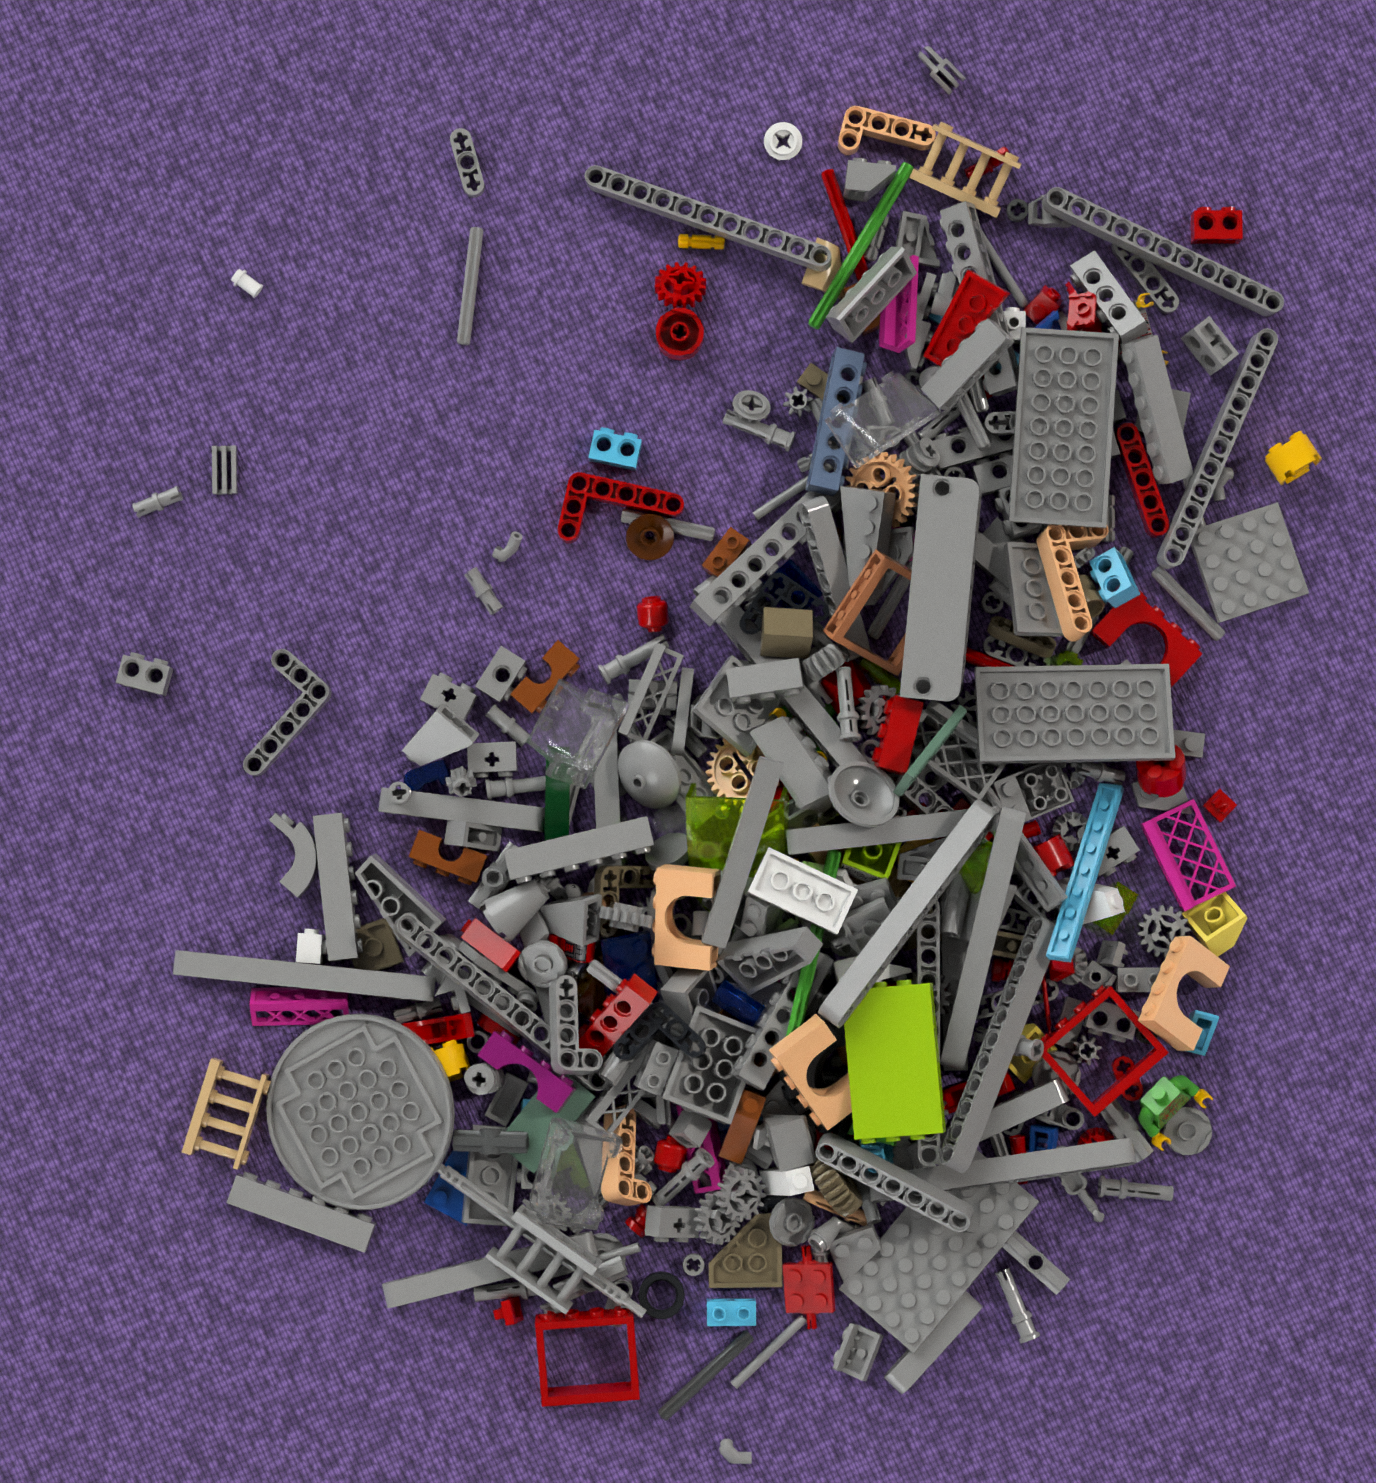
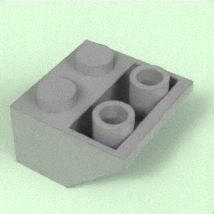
[843,158,896,202]

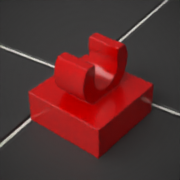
[1202,788,1237,823]
[493,1297,524,1326]

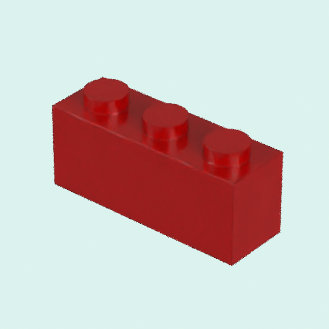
[872,695,924,776]

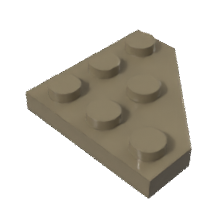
[709,1213,782,1288]

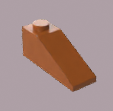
[719,1087,767,1165]

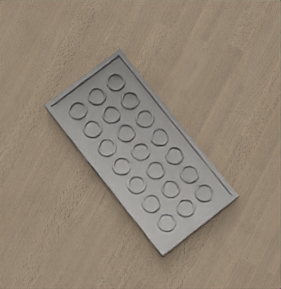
[1008,327,1119,528]
[974,664,1175,764]
[839,1150,1039,1353]

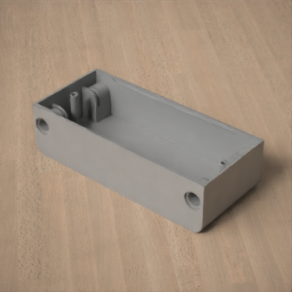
[900,474,982,701]

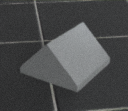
[763,1114,816,1172]

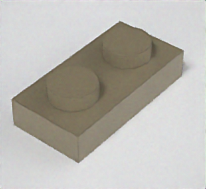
[797,363,845,403]

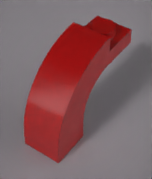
[402,1012,475,1044]

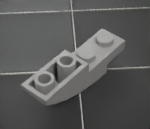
[905,272,939,372]

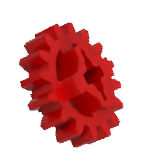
[654,262,706,309]

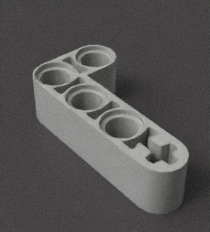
[549,975,603,1075]

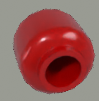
[636,596,669,632]
[654,1135,688,1173]

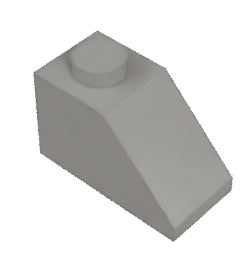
[444,820,502,852]

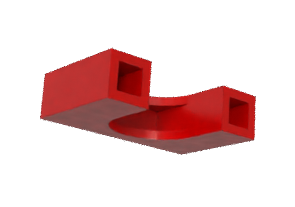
[1090,590,1202,687]

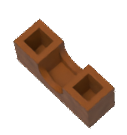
[510,640,581,715]
[409,830,488,886]

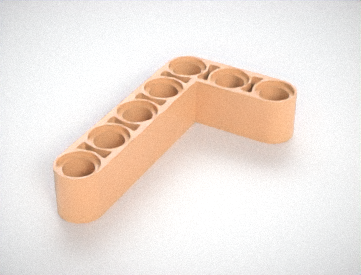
[1036,524,1109,642]

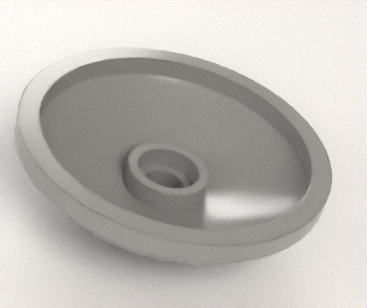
[618,740,681,809]
[828,761,899,827]

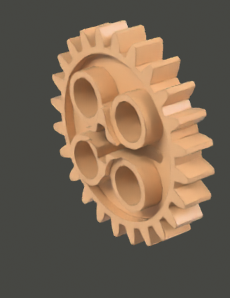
[845,452,919,528]
[705,738,780,808]

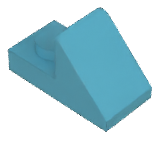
[1188,1010,1219,1056]

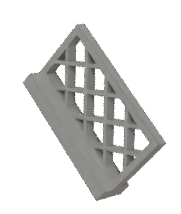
[911,700,1007,801]

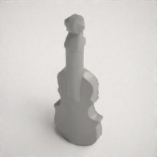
[1056,1145,1105,1222]

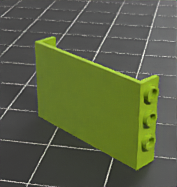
[844,979,946,1144]

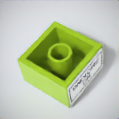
[839,842,902,882]

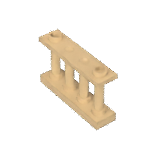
[909,122,1022,218]
[182,1058,271,1170]

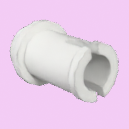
[231,269,263,298]

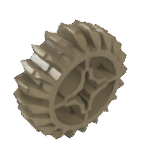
[810,1158,863,1217]

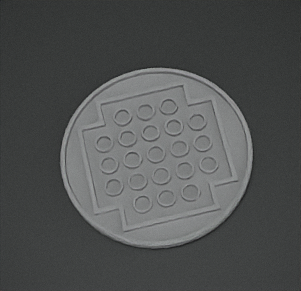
[266,1014,455,1210]

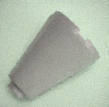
[480,878,550,942]

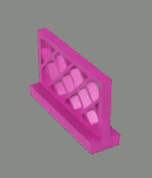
[1140,799,1236,912]

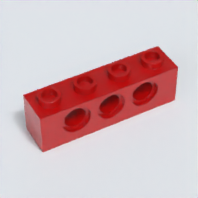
[578,973,657,1059]

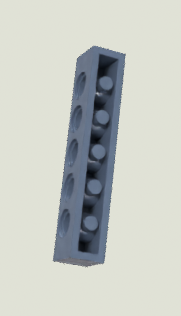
[805,347,867,496]

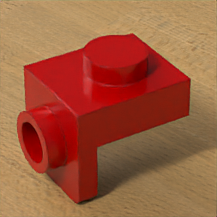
[1023,285,1062,324]

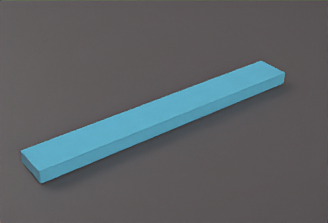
[1046,783,1124,963]

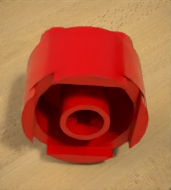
[656,308,704,360]
[1136,745,1187,798]
[1033,834,1075,876]

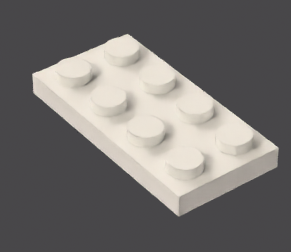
[747,847,858,935]

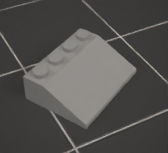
[662,1005,758,1125]

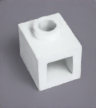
[1003,307,1026,344]
[296,929,328,964]

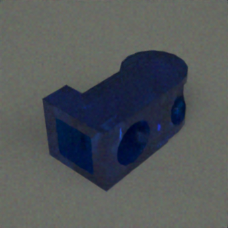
[403,759,450,791]

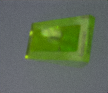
[959,841,993,895]

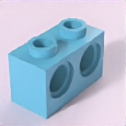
[588,427,642,471]
[1089,547,1140,608]
[707,1298,756,1326]

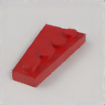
[923,270,1010,367]

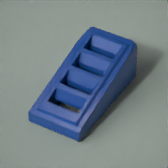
[1029,1123,1059,1152]

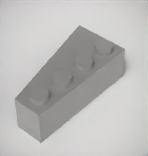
[840,486,896,590]
[355,853,446,957]
[716,926,823,995]

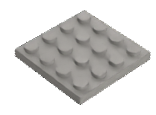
[1191,502,1309,623]

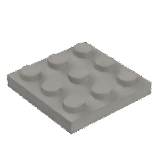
[692,655,784,757]

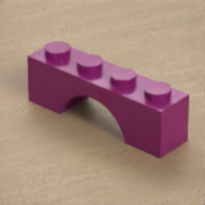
[477,1030,576,1113]

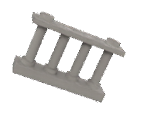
[485,1204,602,1314]

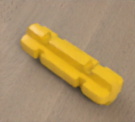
[678,234,725,250]

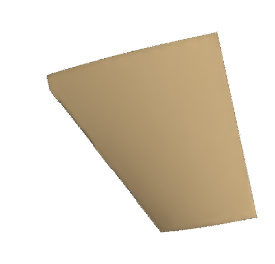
[802,237,845,299]

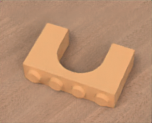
[652,864,721,971]
[1138,936,1230,1051]
[769,1014,852,1130]

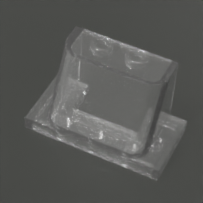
[526,679,630,789]

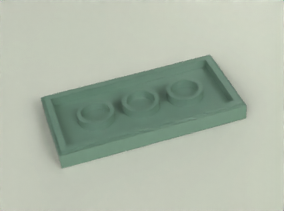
[893,705,967,797]
[506,1071,596,1173]

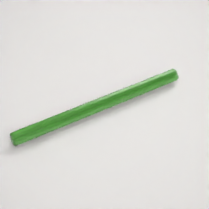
[808,162,914,330]
[786,850,841,1036]

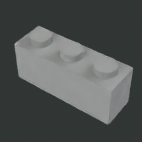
[726,658,805,704]

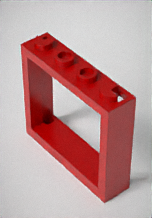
[1040,985,1169,1117]
[535,1305,640,1407]

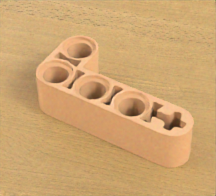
[838,106,936,155]
[601,1105,652,1206]

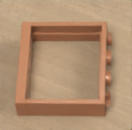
[823,549,912,676]

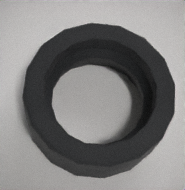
[638,1271,685,1320]

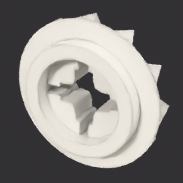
[764,122,802,161]

